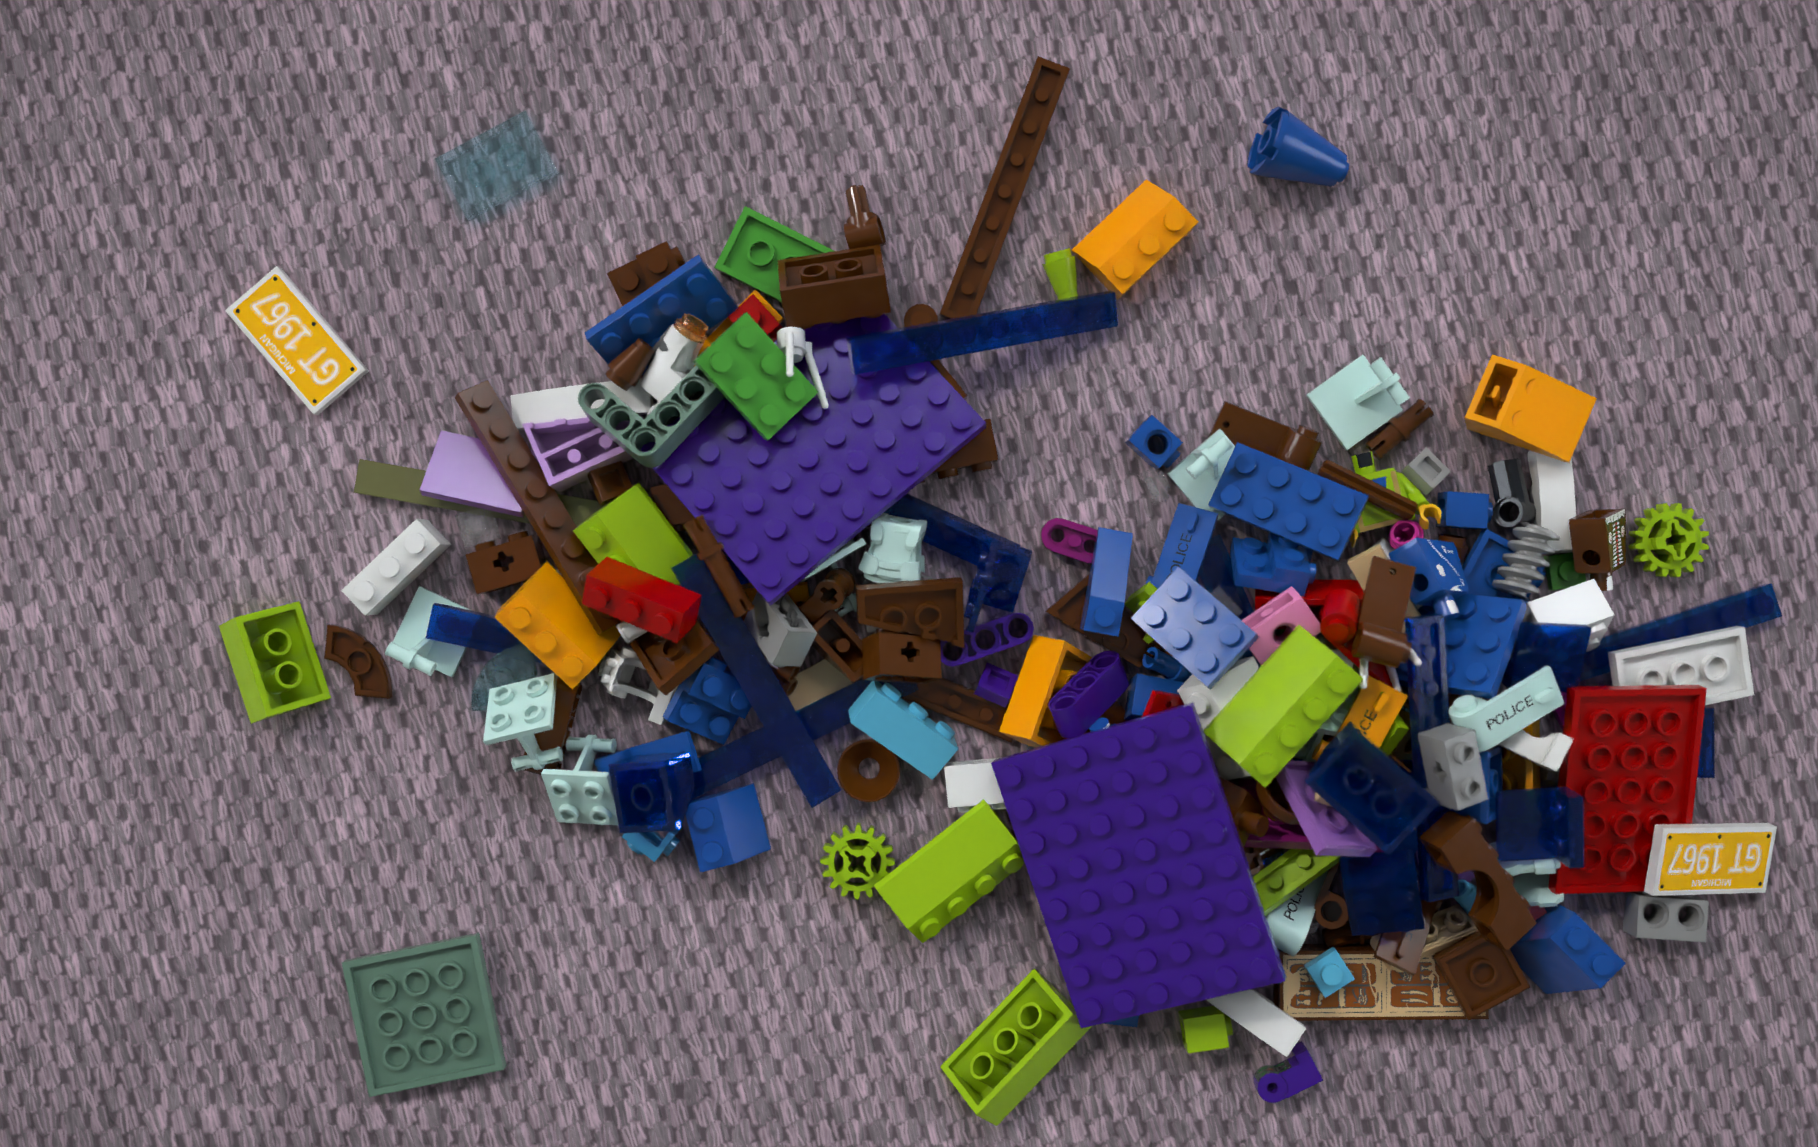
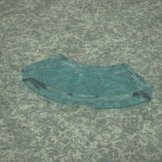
[471,644,537,711]

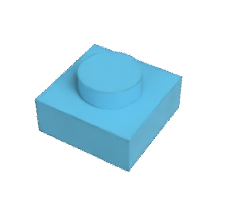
[1304,947,1355,998]

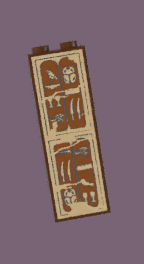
[1273,943,1489,1021]

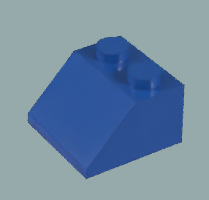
[683,783,771,873]

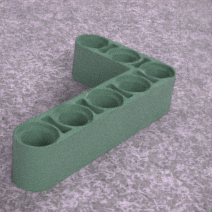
[578,366,725,468]

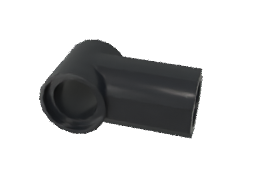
[1488,458,1536,528]

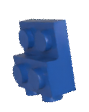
[1462,529,1546,604]
[1230,533,1317,597]
[662,657,761,745]

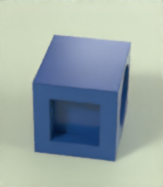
[1125,415,1183,470]
[1436,491,1493,529]

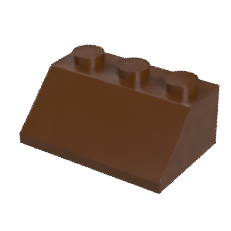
[778,244,891,329]

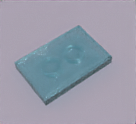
[435,111,559,221]

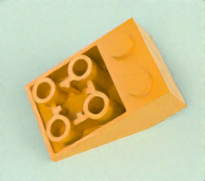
[1464,354,1597,463]

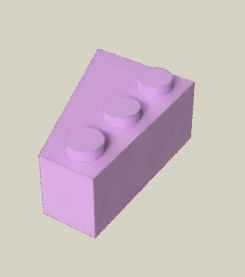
[522,417,633,492]

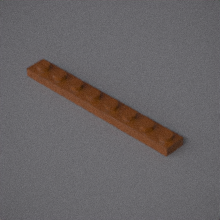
[939,56,1070,328]
[455,380,623,635]

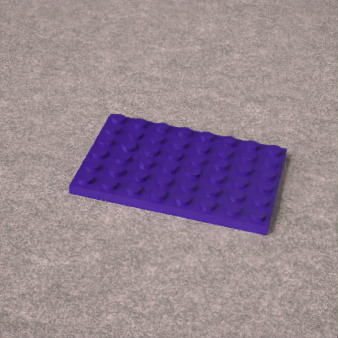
[641,314,986,606]
[991,702,1286,1028]

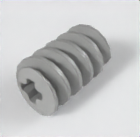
[1492,522,1560,600]

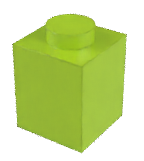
[1178,1006,1233,1054]

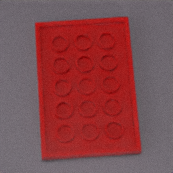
[1548,685,1707,894]

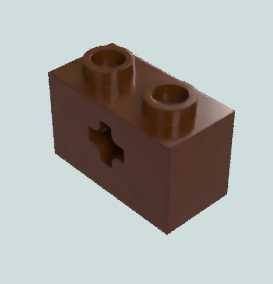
[465,531,546,594]
[863,628,942,684]

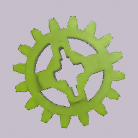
[1628,503,1709,577]
[820,823,895,900]

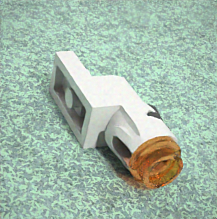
[641,313,708,426]

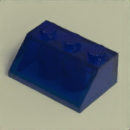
[1304,721,1440,856]

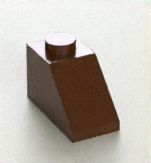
[811,610,863,683]

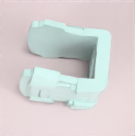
[858,513,927,583]
[1490,835,1564,908]

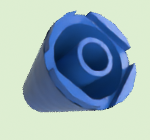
[1247,106,1349,187]

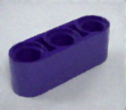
[940,612,1034,667]
[1048,651,1129,738]

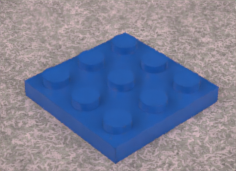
[1395,594,1527,699]

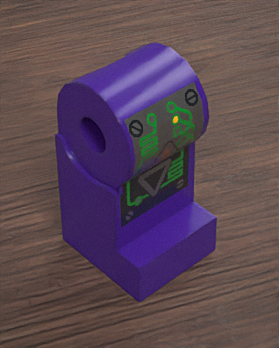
[1253,1041,1323,1103]

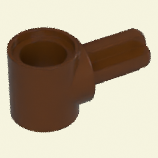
[844,185,886,249]

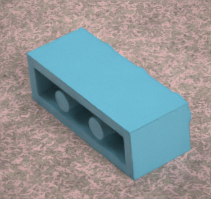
[848,681,958,780]

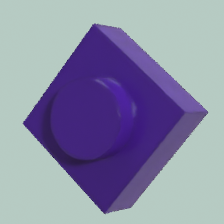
[974,662,1018,708]

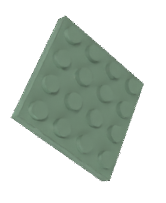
[342,933,507,1097]

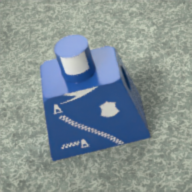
[1388,538,1469,622]

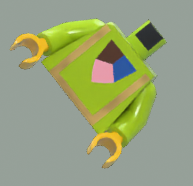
[1349,451,1442,547]

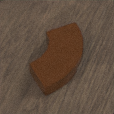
[324,624,392,699]

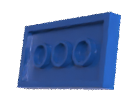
[585,254,738,375]
[1208,442,1369,562]

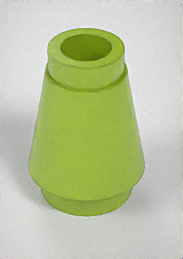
[1042,248,1078,301]

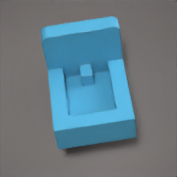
[622,818,682,862]

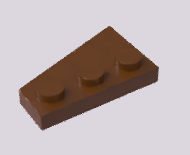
[856,577,964,647]

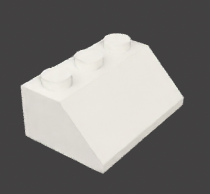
[1177,656,1259,780]

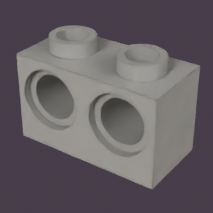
[1623,891,1709,943]

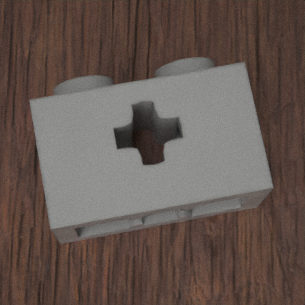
[743,591,817,667]
[1418,723,1488,810]

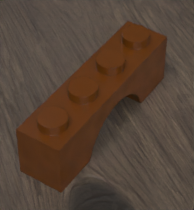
[1419,810,1537,951]

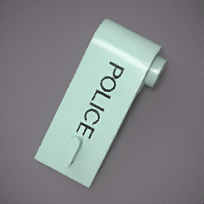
[1449,666,1564,752]
[1266,870,1329,956]

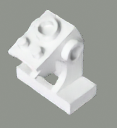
[598,646,679,725]
[1497,729,1574,772]

